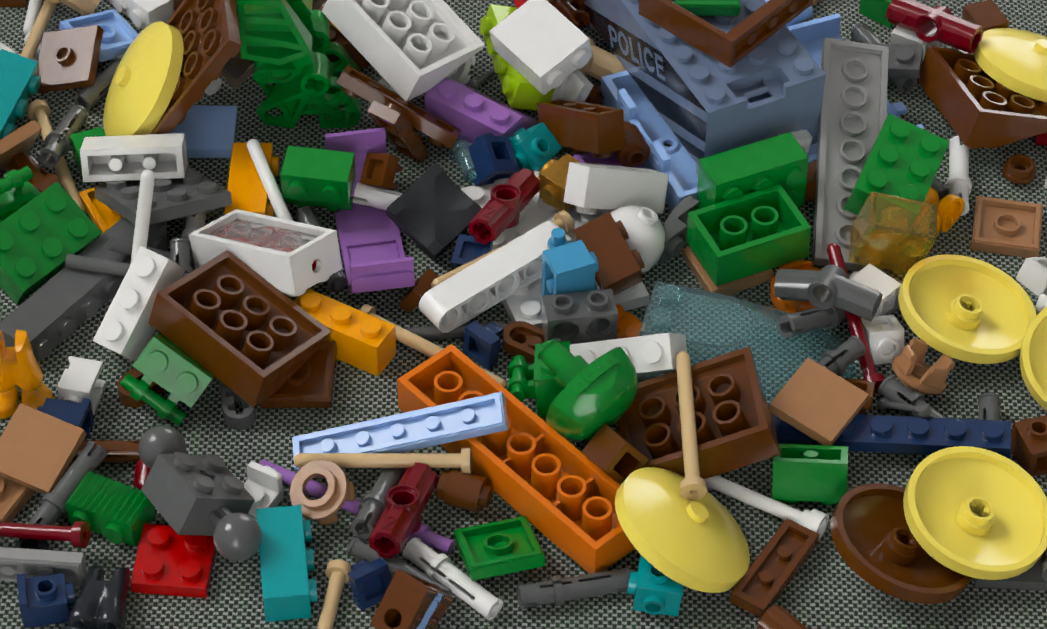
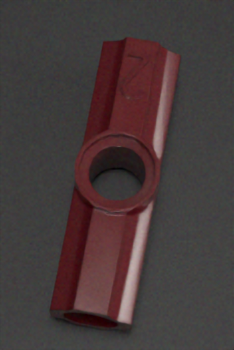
[886,0,984,54]
[468,168,540,245]
[369,462,438,559]

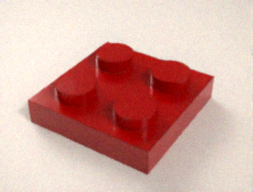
[130,524,217,598]

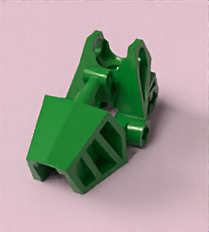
[236,0,361,128]

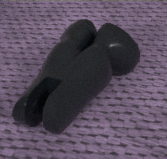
[60,565,130,629]

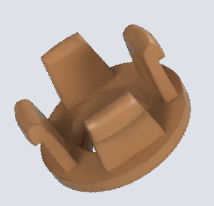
[892,338,955,395]
[290,460,355,525]

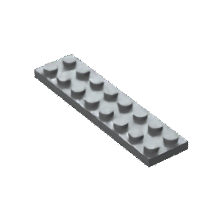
[812,37,889,271]

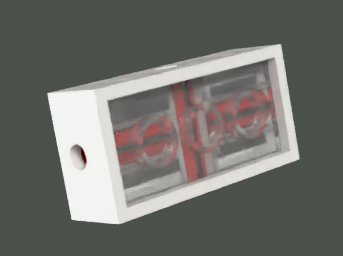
[189,209,343,297]

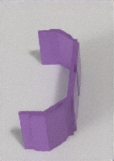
[325,127,415,294]

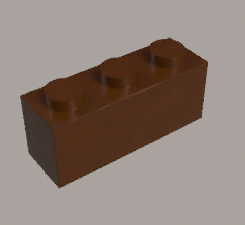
[537,98,625,158]

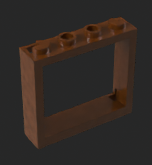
[638,0,814,68]

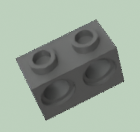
[541,289,618,344]

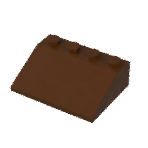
[916,46,1047,149]
[148,250,332,407]
[618,346,781,479]

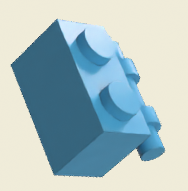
[541,228,599,300]

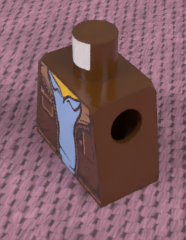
[371,569,454,629]

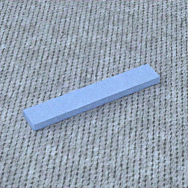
[292,392,509,472]

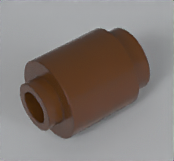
[614,121,650,167]
[436,469,493,513]

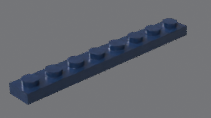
[771,413,1011,458]

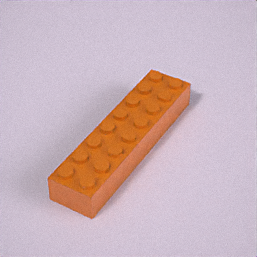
[397,344,635,574]

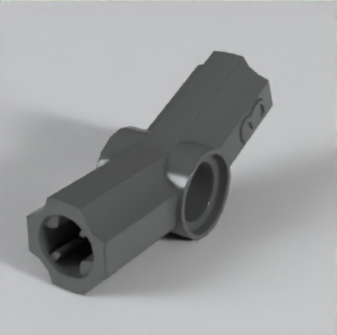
[774,265,883,321]

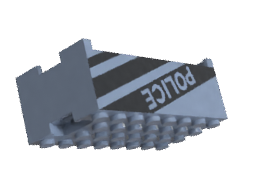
[584,0,826,175]

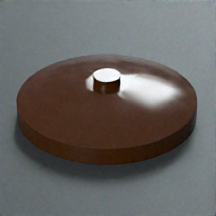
[830,483,972,604]

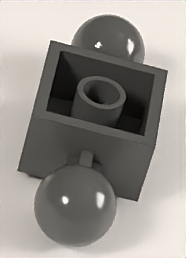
[139,425,262,561]

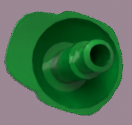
[538,339,638,441]

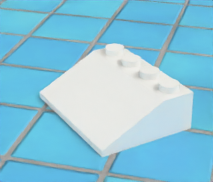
[322,0,485,102]

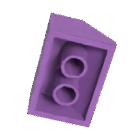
[425,77,539,146]

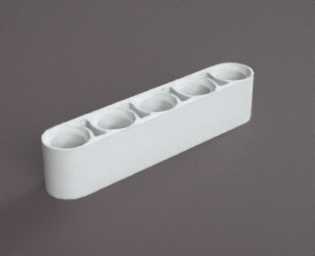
[419,221,574,333]

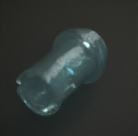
[450,140,477,182]

